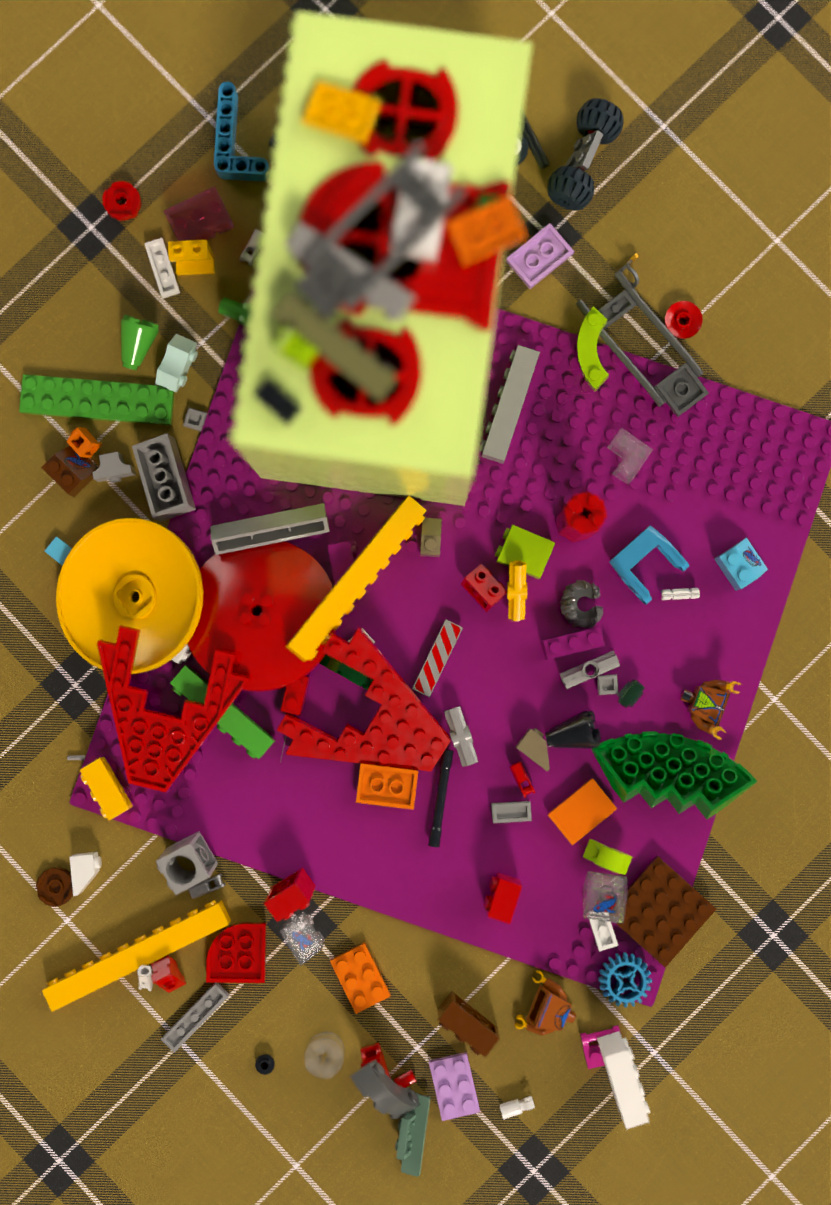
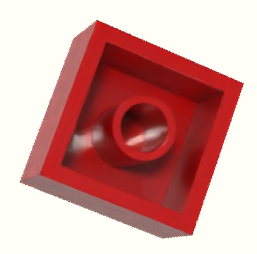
[264,867,316,922]
[483,872,522,924]

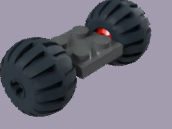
[547,98,624,211]

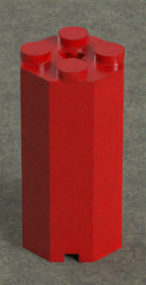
[555,492,607,543]

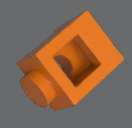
[66,427,102,458]

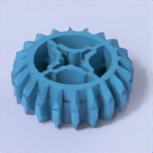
[598,952,652,1008]

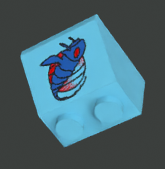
[714,538,768,591]

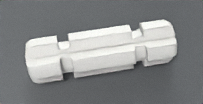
[661,588,700,600]

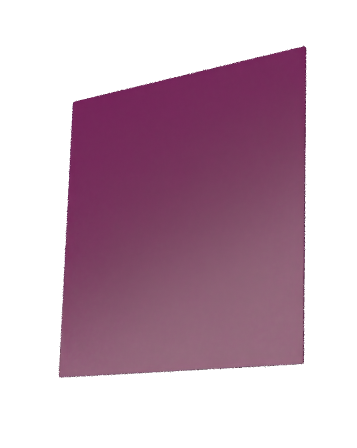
[70,264,831,1007]

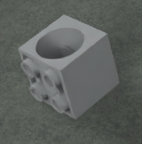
[156,831,218,895]

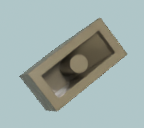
[420,518,442,557]
[515,728,550,772]

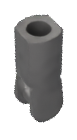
[189,874,226,899]

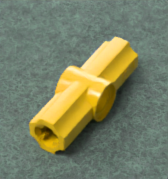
[507,560,527,621]

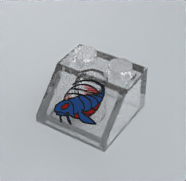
[583,871,627,924]
[280,911,324,966]

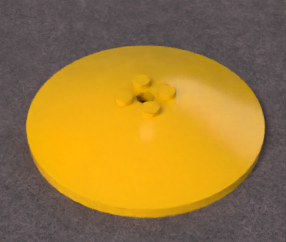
[56,518,203,674]

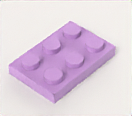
[506,223,574,289]
[429,1052,480,1121]

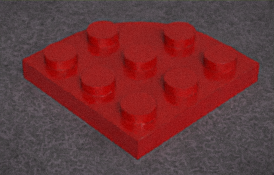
[206,922,266,983]

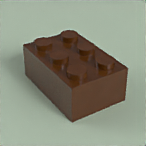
[437,991,500,1057]

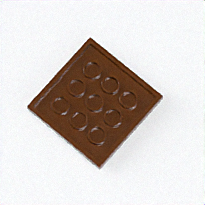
[608,856,717,968]

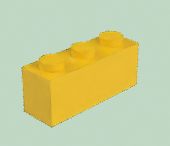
[80,757,133,820]

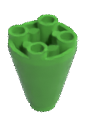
[121,314,159,370]

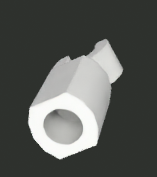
[500,1096,535,1119]

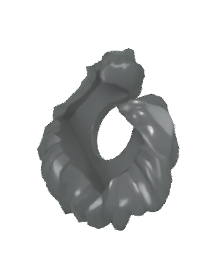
[559,580,604,629]

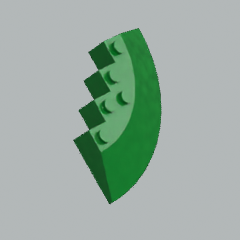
[591,731,757,819]

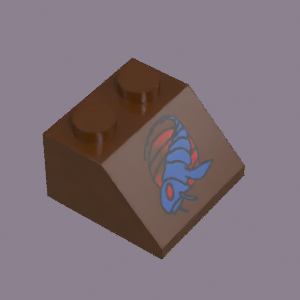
[41,446,98,497]

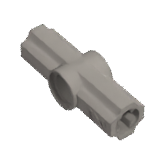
[560,651,620,689]
[444,706,478,767]

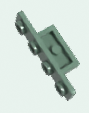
[395,1093,430,1177]

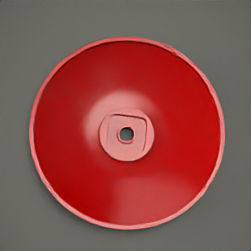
[188,541,336,692]

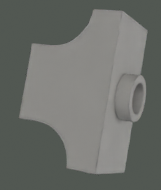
[92,452,136,482]

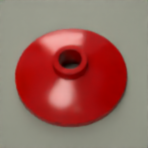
[664,301,703,339]

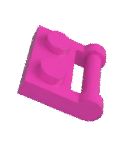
[580,1025,620,1069]

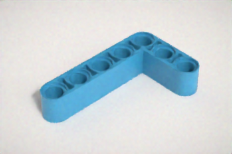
[214,82,270,181]

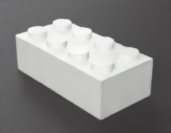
[391,159,453,263]
[597,1031,650,1129]

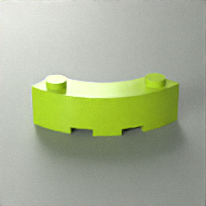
[577,306,609,391]

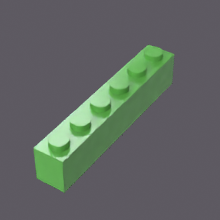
[170,665,276,759]

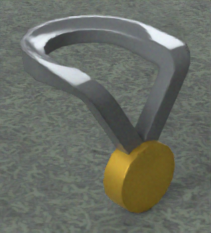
[620,253,639,288]

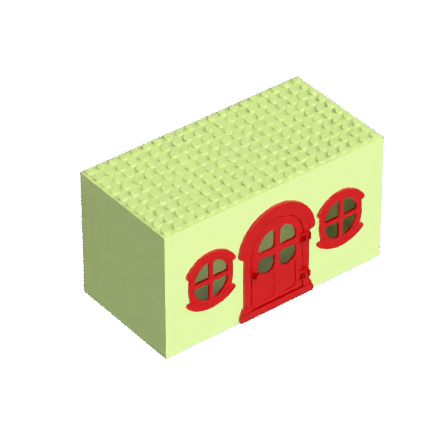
[230,11,532,506]

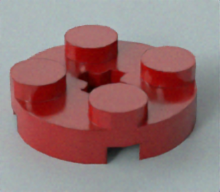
[102,181,142,221]

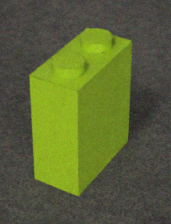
[495,525,555,579]

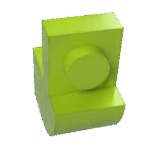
[270,326,319,370]
[583,839,632,875]

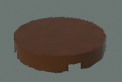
[36,867,73,907]

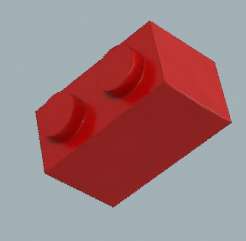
[280,676,311,716]

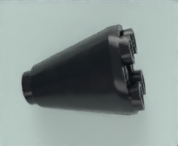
[545,710,601,749]

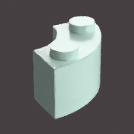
[155,334,198,392]

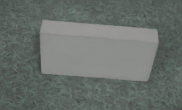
[491,801,532,823]

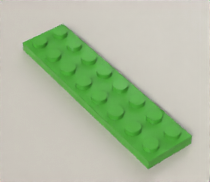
[19,374,175,426]

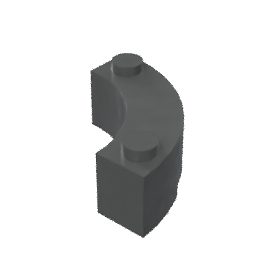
[350,1060,420,1119]

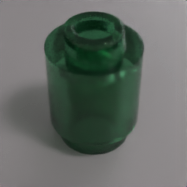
[617,679,645,708]

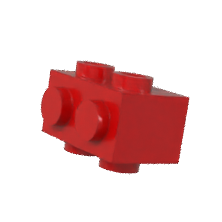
[461,564,507,612]

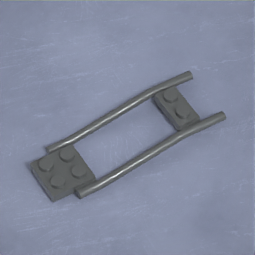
[295,142,467,319]
[576,270,709,417]

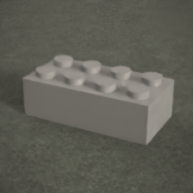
[132,433,196,522]

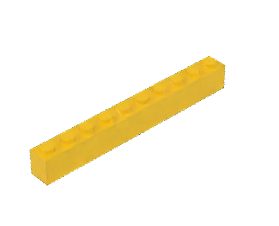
[286,496,427,662]
[42,900,231,1012]

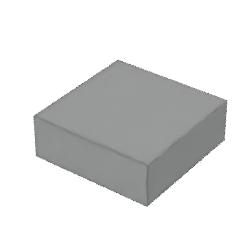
[183,408,207,432]
[597,674,618,695]

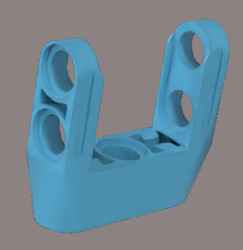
[609,525,689,605]

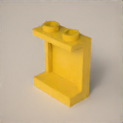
[168,240,215,275]

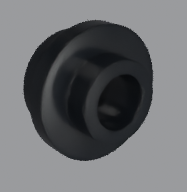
[255,1054,275,1075]

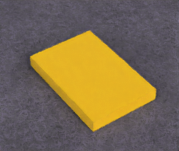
[302,80,380,144]

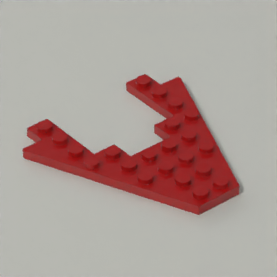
[97,625,250,793]
[276,627,451,772]

